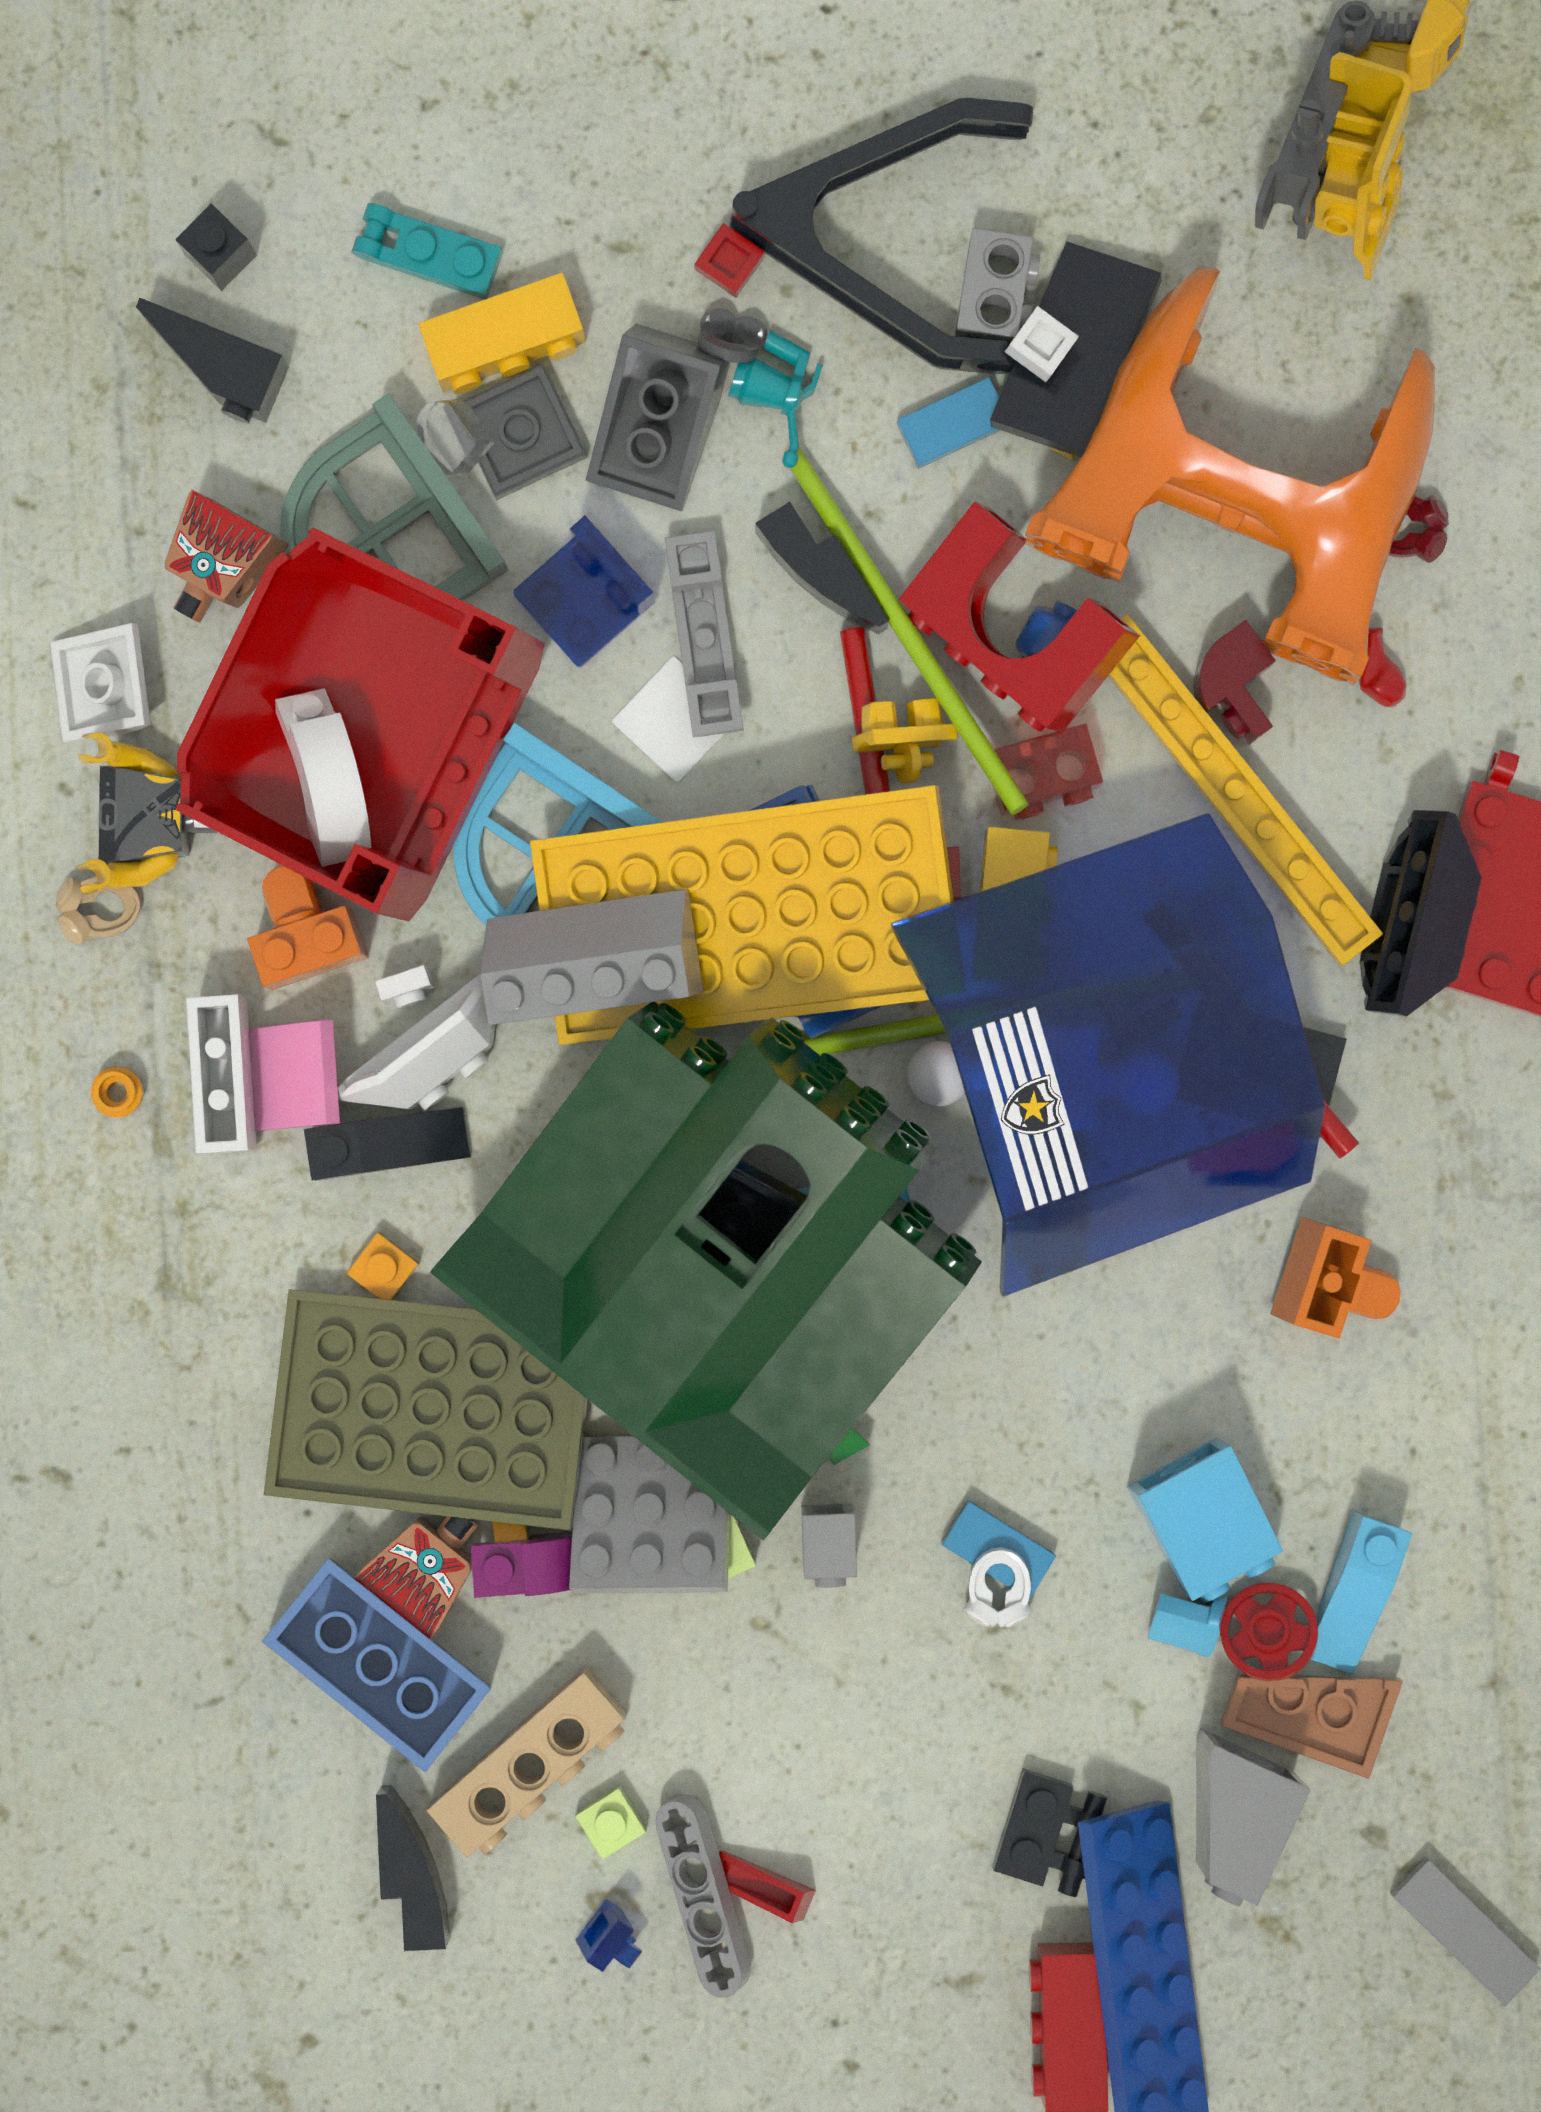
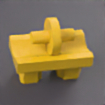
[852,698,958,784]

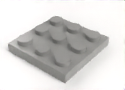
[569,1436,730,1594]

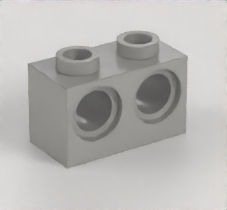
[955,228,1040,342]
[801,1504,857,1588]

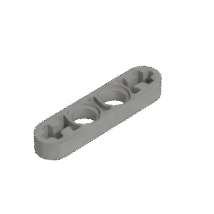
[655,1794,751,1998]

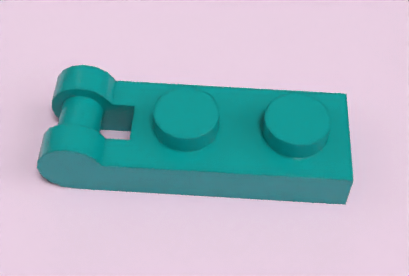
[351,203,503,300]

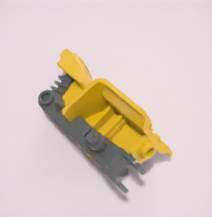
[1255,0,1470,281]

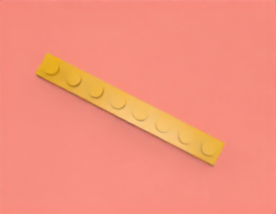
[1108,614,1383,967]

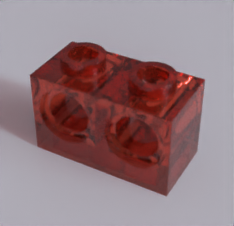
[992,723,1103,821]

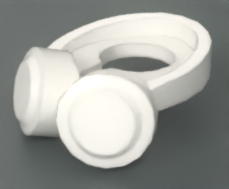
[964,1547,1032,1628]

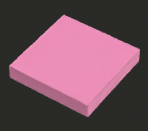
[249,1020,340,1131]

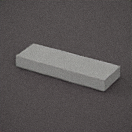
[1390,1856,1541,2006]

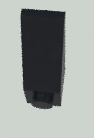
[136,298,289,424]
[304,1107,471,1181]

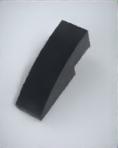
[755,502,889,635]
[376,1785,450,1951]

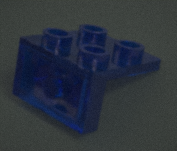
[513,515,655,668]

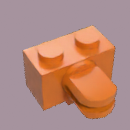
[247,866,368,990]
[1270,1217,1401,1339]

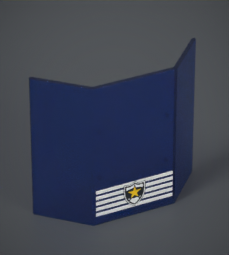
[890,813,1325,1297]

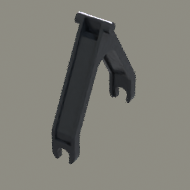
[729,98,1033,374]

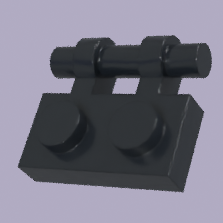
[992,1768,1108,1897]

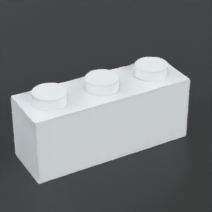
[186,994,257,1154]

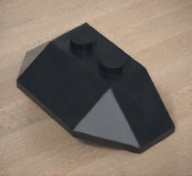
[1359,810,1482,1017]

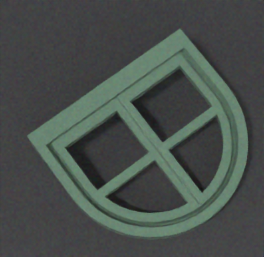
[281,393,508,601]

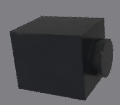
[175,203,257,291]

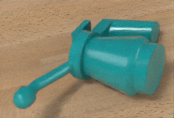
[728,329,823,468]

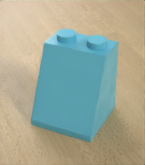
[1127,1438,1283,1603]

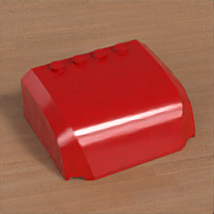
[176,527,545,922]

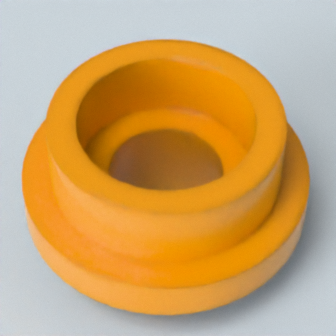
[91,1066,144,1118]

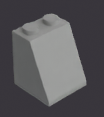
[1196,1728,1310,1906]

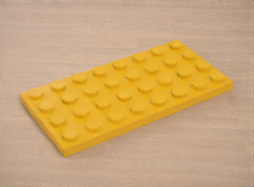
[530,785,966,1045]

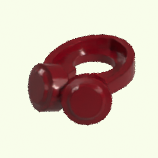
[1389,495,1449,563]

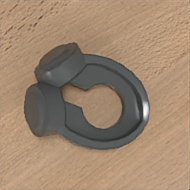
[698,308,767,363]

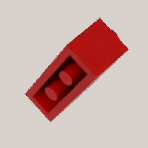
[1029,1942,1108,2112]

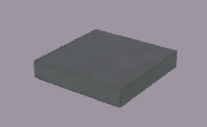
[452,363,588,501]

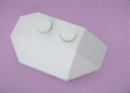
[337,974,496,1111]

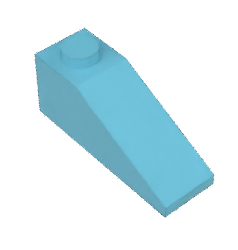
[1311,1510,1412,1674]

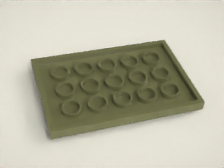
[263,1289,587,1530]

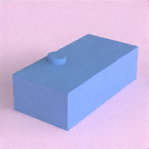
[261,1558,491,1772]

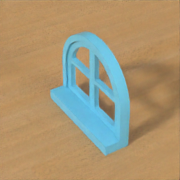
[453,723,663,926]

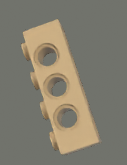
[426,1666,627,1858]

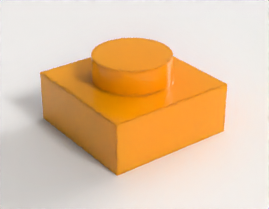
[346,1232,420,1300]

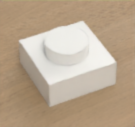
[1005,306,1079,382]
[375,965,435,1009]

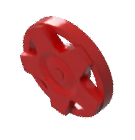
[1220,1583,1318,1681]

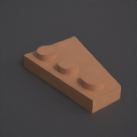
[1220,1675,1403,1779]

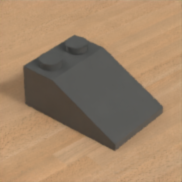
[585,323,730,511]

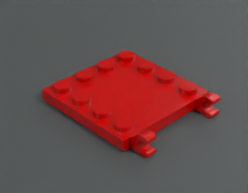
[1445,750,1541,1017]

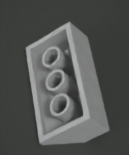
[480,889,704,1025]

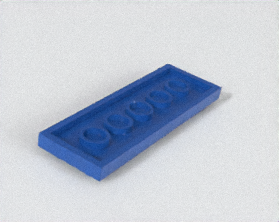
[1078,1800,1209,2112]

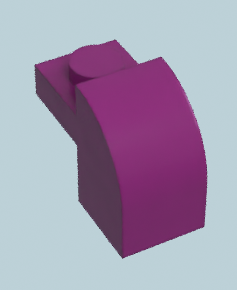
[470,1531,573,1598]

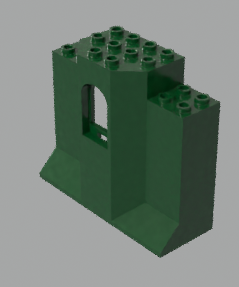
[430,1002,982,1541]

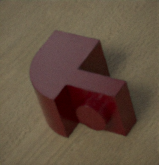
[1193,620,1276,745]

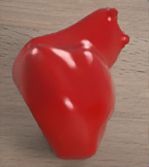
[1359,626,1407,708]

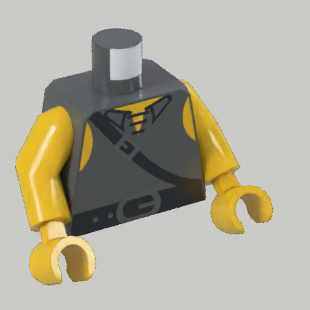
[77,733,218,894]

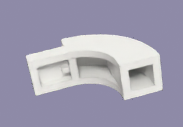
[275,688,371,867]

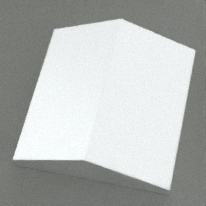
[50,623,151,743]

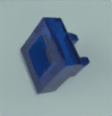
[575,1899,642,1972]

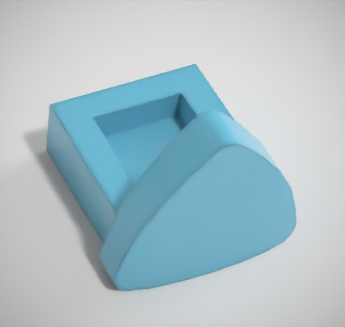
[1148,1593,1228,1657]

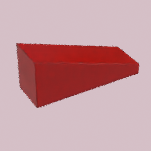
[719,1850,816,1923]

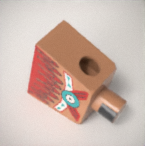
[164,489,289,623]
[354,1516,478,1639]

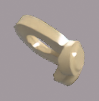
[56,877,140,945]

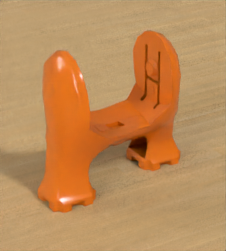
[1025,267,1435,685]

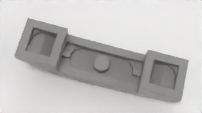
[664,530,744,738]

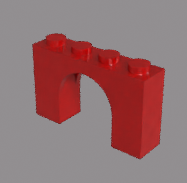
[898,501,1140,733]

